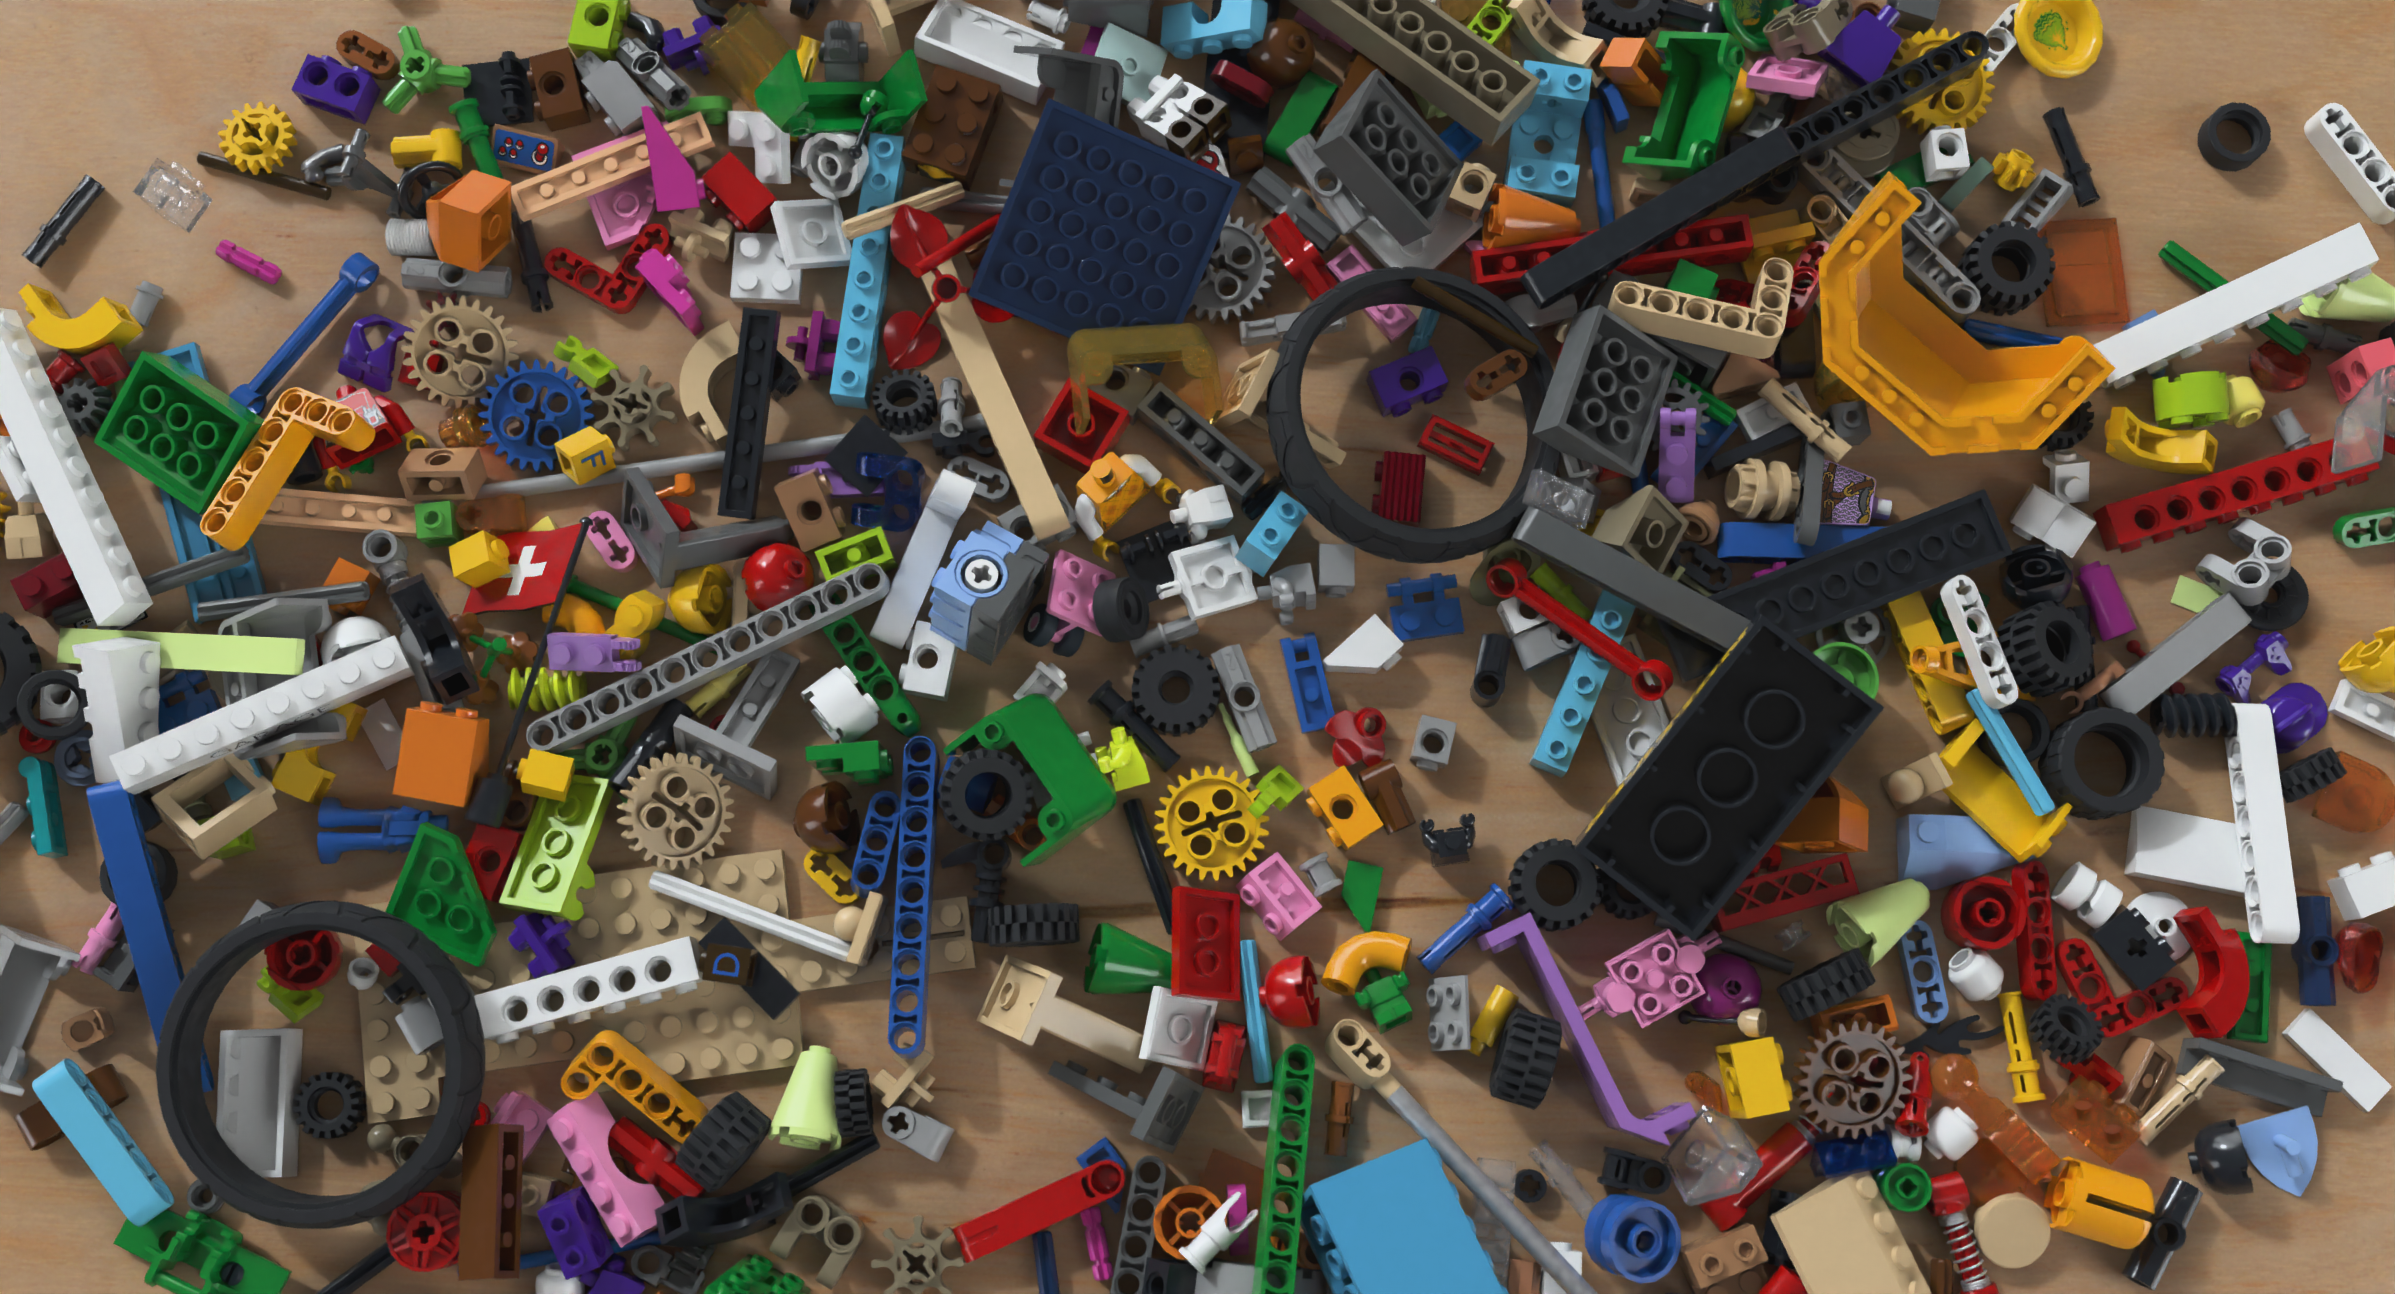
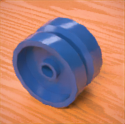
[1584,1193,1681,1284]

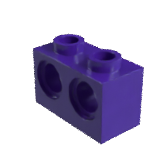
[291,54,381,125]
[537,1186,614,1280]

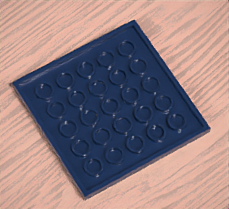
[968,98,1242,376]

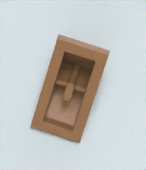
[1708,353,1780,400]

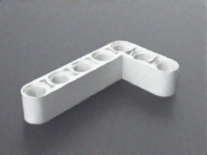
[869,469,977,650]

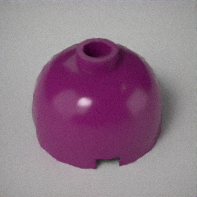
[1690,953,1762,1026]

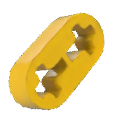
[803,850,862,905]

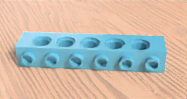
[1529,589,1636,778]

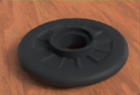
[2240,558,2309,631]

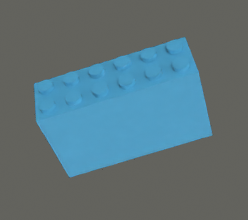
[1300,1138,1509,1294]

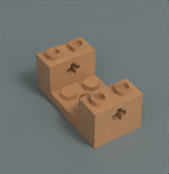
[1678,1222,1769,1294]

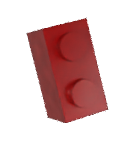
[700,151,777,233]

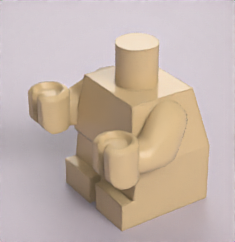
[4,502,58,559]

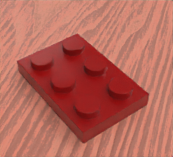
[1171,886,1240,1003]

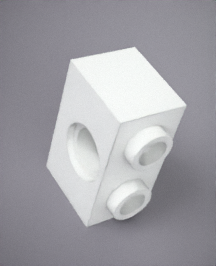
[898,620,958,702]

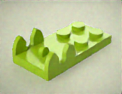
[499,774,614,921]

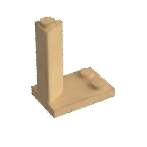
[976,954,1152,1074]

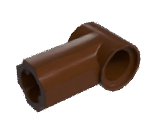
[1357,758,1416,835]

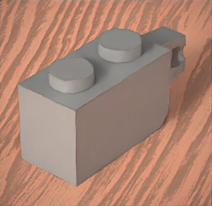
[574,51,661,137]

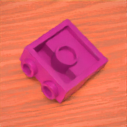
[635,248,705,336]

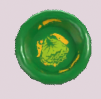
[1719,0,1794,52]

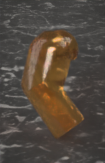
[1685,1070,1724,1119]

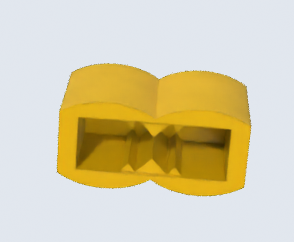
[604,589,666,660]

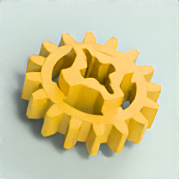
[218,101,298,175]

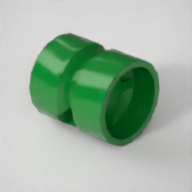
[1872,1162,1932,1212]

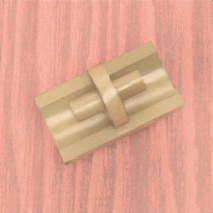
[668,207,733,263]
[870,1042,936,1109]

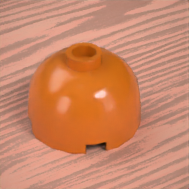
[1153,1185,1227,1260]

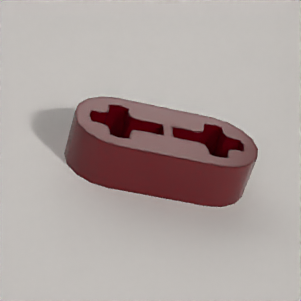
[1210,60,1274,108]

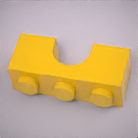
[271,702,368,806]

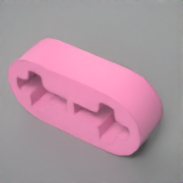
[587,511,638,573]

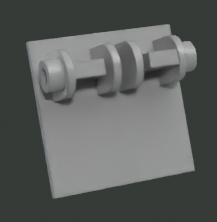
[1426,975,1471,1051]

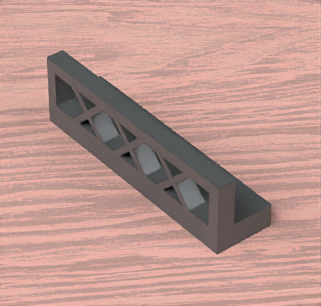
[2175,1037,2343,1117]

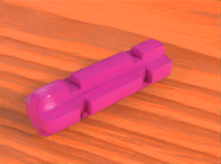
[215,240,282,285]
[1081,1207,1114,1281]

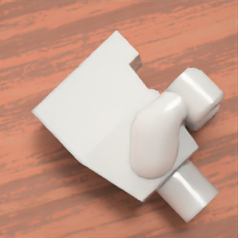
[1170,484,1234,545]

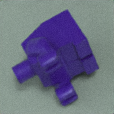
[578,1253,645,1294]

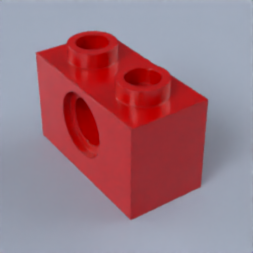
[465,824,524,903]

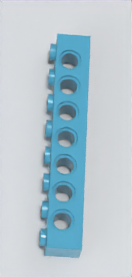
[829,132,906,409]

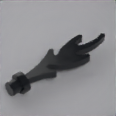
[1902,1015,2004,1057]

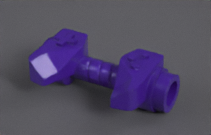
[2215,631,2292,703]

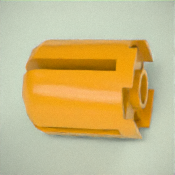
[2044,1156,2155,1249]

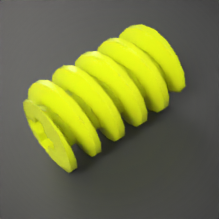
[508,667,587,712]

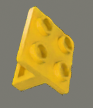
[1740,209,1816,284]

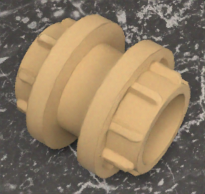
[1724,458,1800,522]

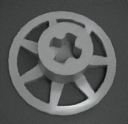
[1815,607,1892,664]

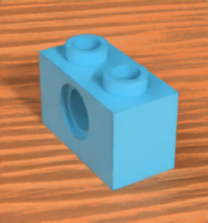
[1234,491,1308,577]

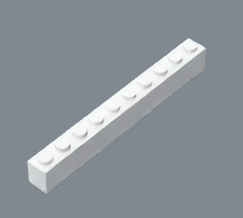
[0,308,153,626]

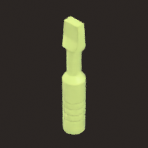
[1218,702,1260,778]

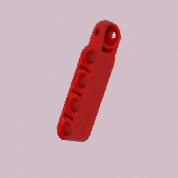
[952,1159,1126,1264]

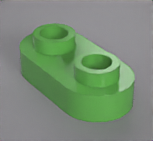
[664,96,733,126]

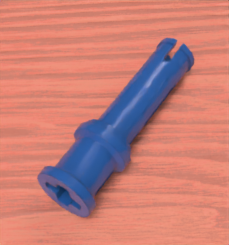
[1417,883,1515,974]

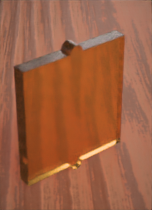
[1198,1148,1264,1230]

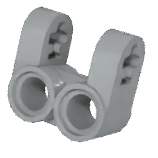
[2195,517,2292,606]

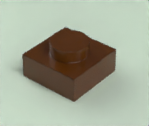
[1227,134,1264,175]

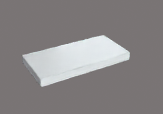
[1568,633,1669,787]

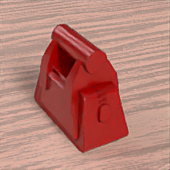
[1202,1019,1247,1093]

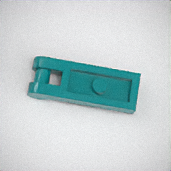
[18,756,68,859]

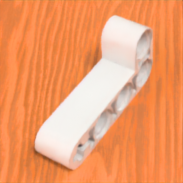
[2304,103,2395,225]

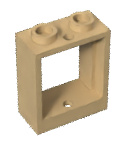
[151,753,278,861]

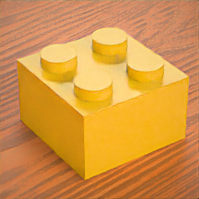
[1714,1036,1793,1119]

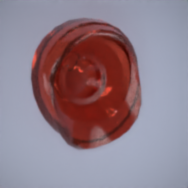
[2248,339,2311,394]
[2334,922,2384,994]

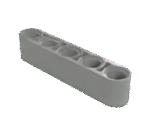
[2098,592,2252,714]

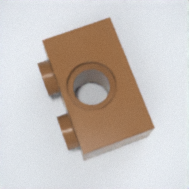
[397,447,488,501]
[774,467,847,552]

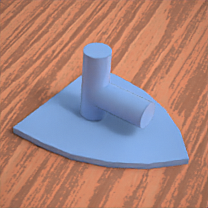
[2236,1105,2318,1197]

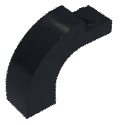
[389,573,480,705]
[655,1172,794,1247]

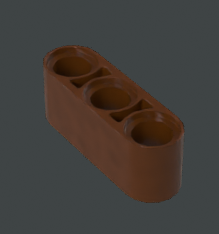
[14,1064,129,1151]

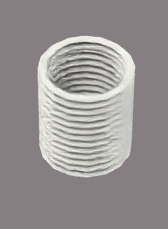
[385,218,437,256]

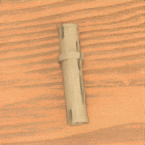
[1758,377,1852,463]
[2128,1054,2225,1147]

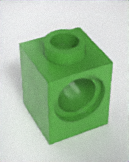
[415,501,464,548]

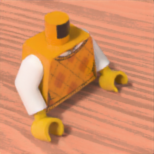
[1074,452,1181,562]

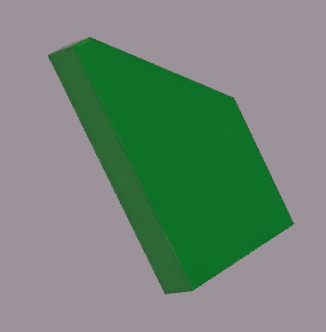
[1341,860,1383,933]

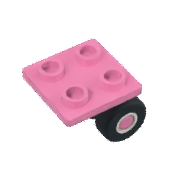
[1023,549,1116,657]

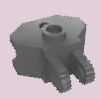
[818,20,868,82]

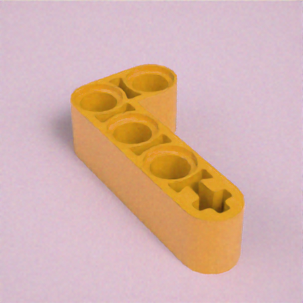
[561,1030,708,1143]

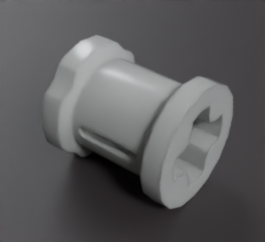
[1298,852,1343,898]

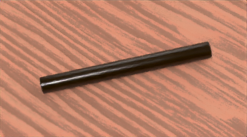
[197,151,332,200]
[1411,275,1539,358]

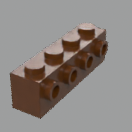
[458,1123,524,1281]

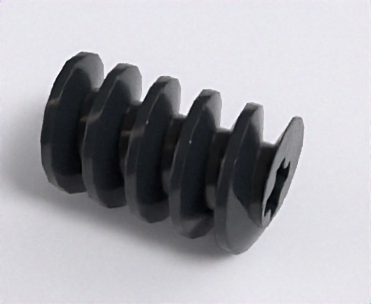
[2150,693,2234,738]

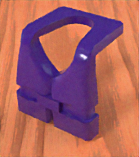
[337,314,414,393]

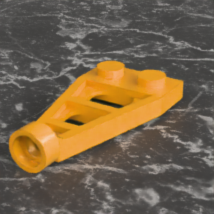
[1910,631,2036,702]

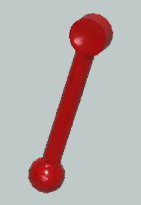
[2126,640,2185,695]

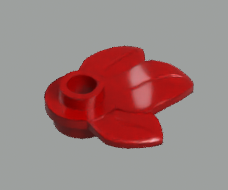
[1324,707,1386,768]

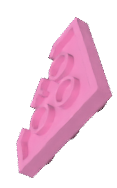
[571,120,669,251]

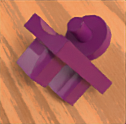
[785,310,840,381]

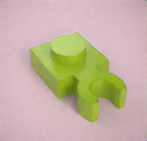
[553,335,619,389]

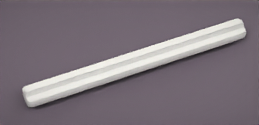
[649,870,852,962]

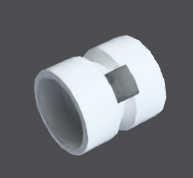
[2051,862,2123,929]

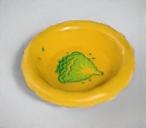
[2014,0,2103,79]

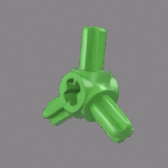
[382,26,472,114]
[557,716,638,803]

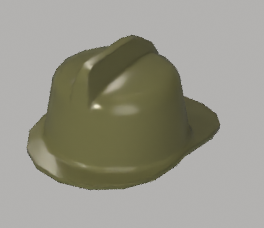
[1469,533,1541,606]

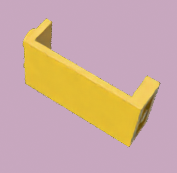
[1939,718,2073,863]

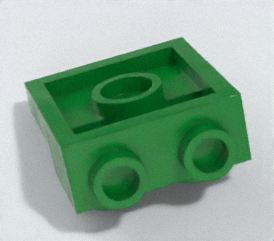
[805,740,894,786]

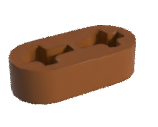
[336,30,400,81]

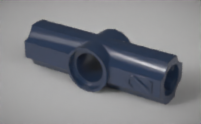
[2291,896,2339,1006]

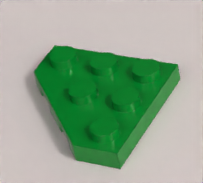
[385,822,497,967]

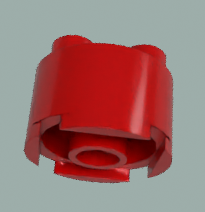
[1941,876,2026,951]

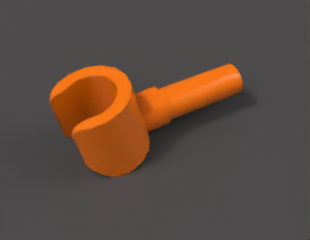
[655,473,695,500]

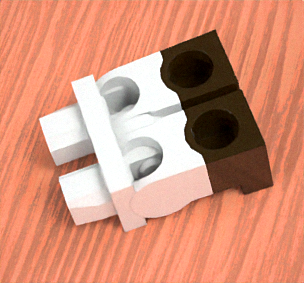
[1127,74,1232,163]

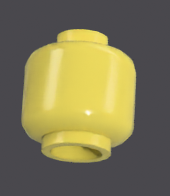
[2223,375,2265,428]

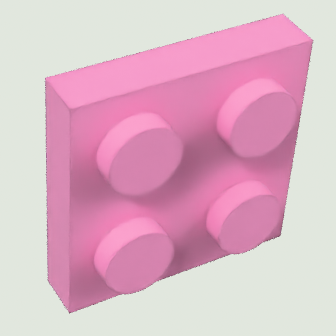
[1746,53,1829,100]

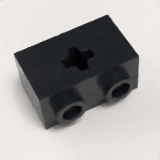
[2088,904,2177,991]

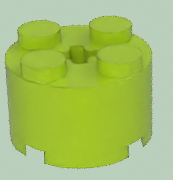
[2152,371,2230,430]

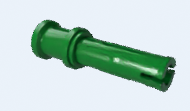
[448,98,504,179]

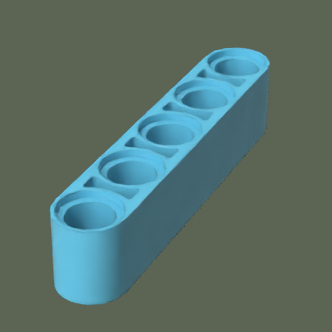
[32,1058,174,1227]

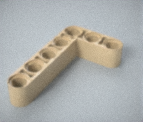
[1607,258,1794,359]

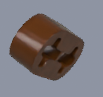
[1464,349,1527,401]

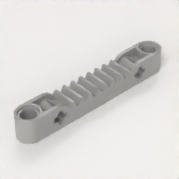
[1798,148,1981,324]

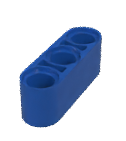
[850,790,901,898]

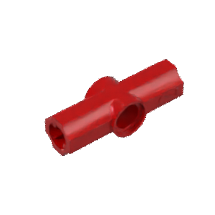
[1261,211,1338,301]
[608,1116,706,1198]

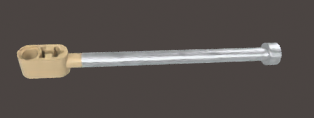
[1324,1019,1598,1294]

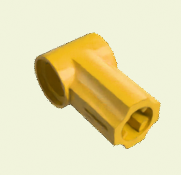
[391,128,462,170]

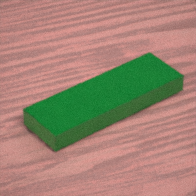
[2227,931,2272,1044]

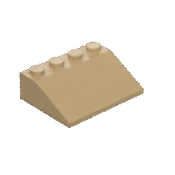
[1770,1165,1932,1294]

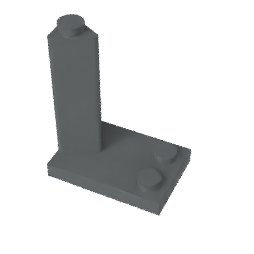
[620,467,794,589]

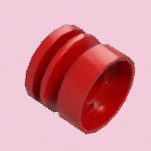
[386,1190,461,1272]

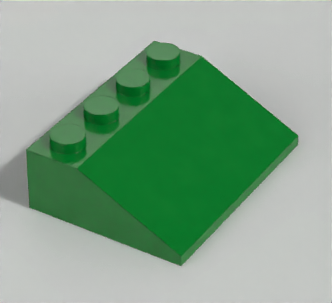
[93,351,264,515]

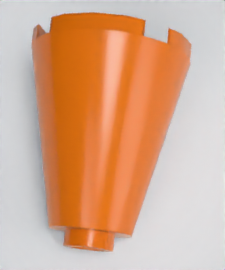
[1482,183,1581,249]

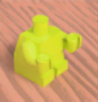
[1094,727,1150,792]

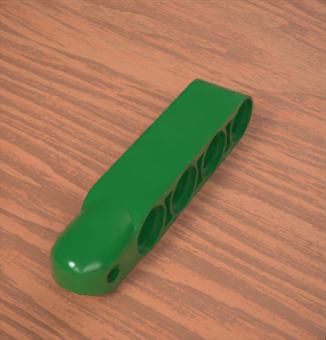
[808,593,922,738]

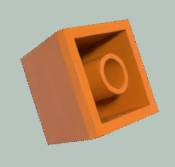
[393,701,490,807]

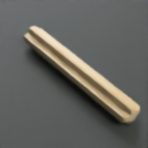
[841,181,965,240]

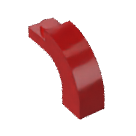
[2172,906,2250,1039]

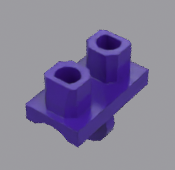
[662,15,728,76]
[508,913,576,979]

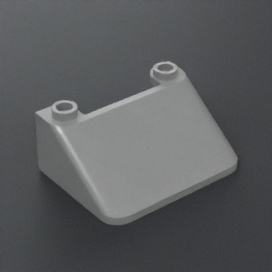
[218,598,347,760]

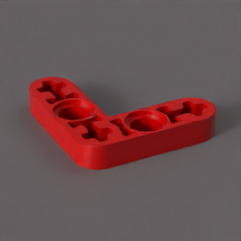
[544,223,673,314]
[1714,241,1830,328]
[2055,938,2188,1038]

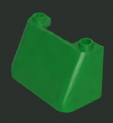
[1622,31,1745,181]

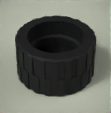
[2038,707,2165,820]

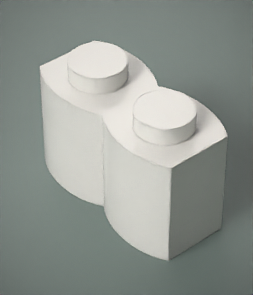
[2009,483,2097,558]

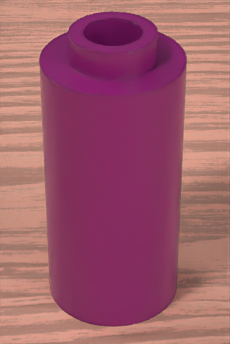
[2075,561,2138,642]

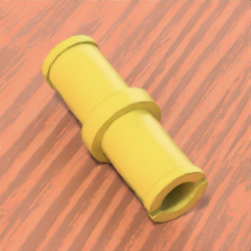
[684,664,753,719]

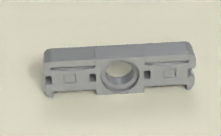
[1239,312,1347,347]

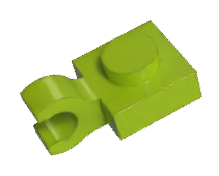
[1247,764,1304,819]
[256,965,325,1024]

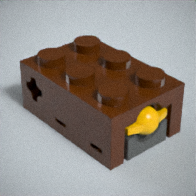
[902,64,1003,191]

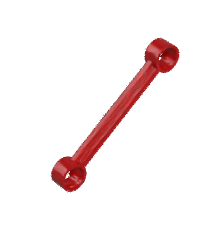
[1486,558,1674,701]

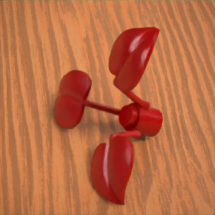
[883,204,1014,370]

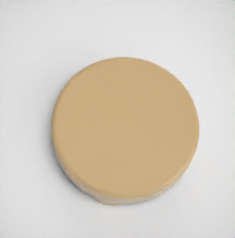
[1973,1192,2051,1269]

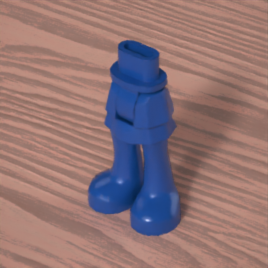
[317,797,449,864]

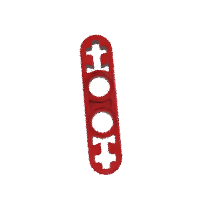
[2011,860,2057,1002]

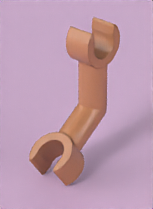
[2058,660,2126,714]

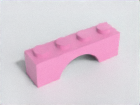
[545,1091,665,1248]

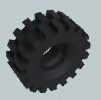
[1582,0,1668,38]
[1132,644,1220,737]
[988,903,1080,947]
[1776,948,1876,1022]

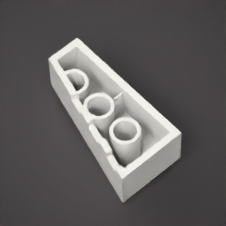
[72,637,161,783]

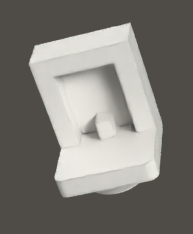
[2043,449,2090,503]
[1013,661,1068,703]

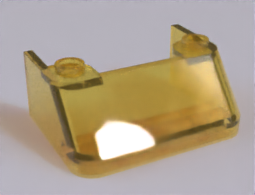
[1067,323,1224,435]

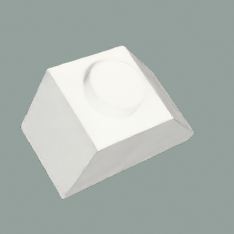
[1322,614,1404,674]

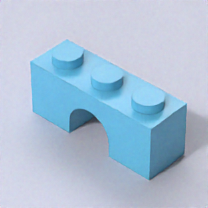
[1160,0,1268,59]

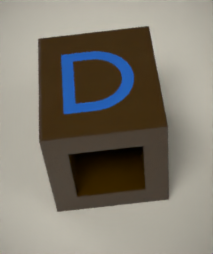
[699,943,758,987]

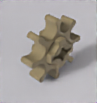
[591,365,678,451]
[871,1215,965,1294]

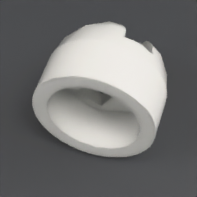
[347,957,379,990]

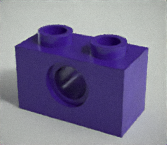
[1366,345,1449,418]

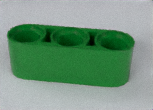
[1263,70,1339,168]

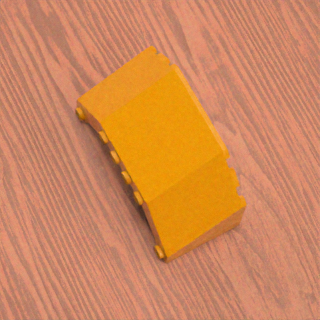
[1818,171,2116,456]

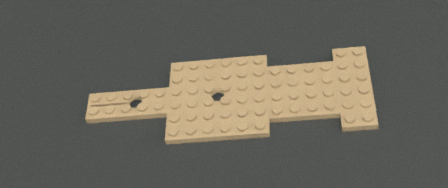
[354,849,977,1124]

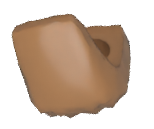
[61,1007,115,1052]

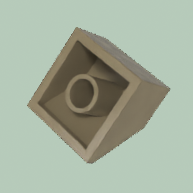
[1592,485,1689,574]

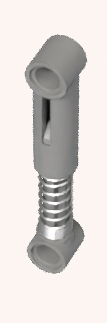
[362,529,465,712]

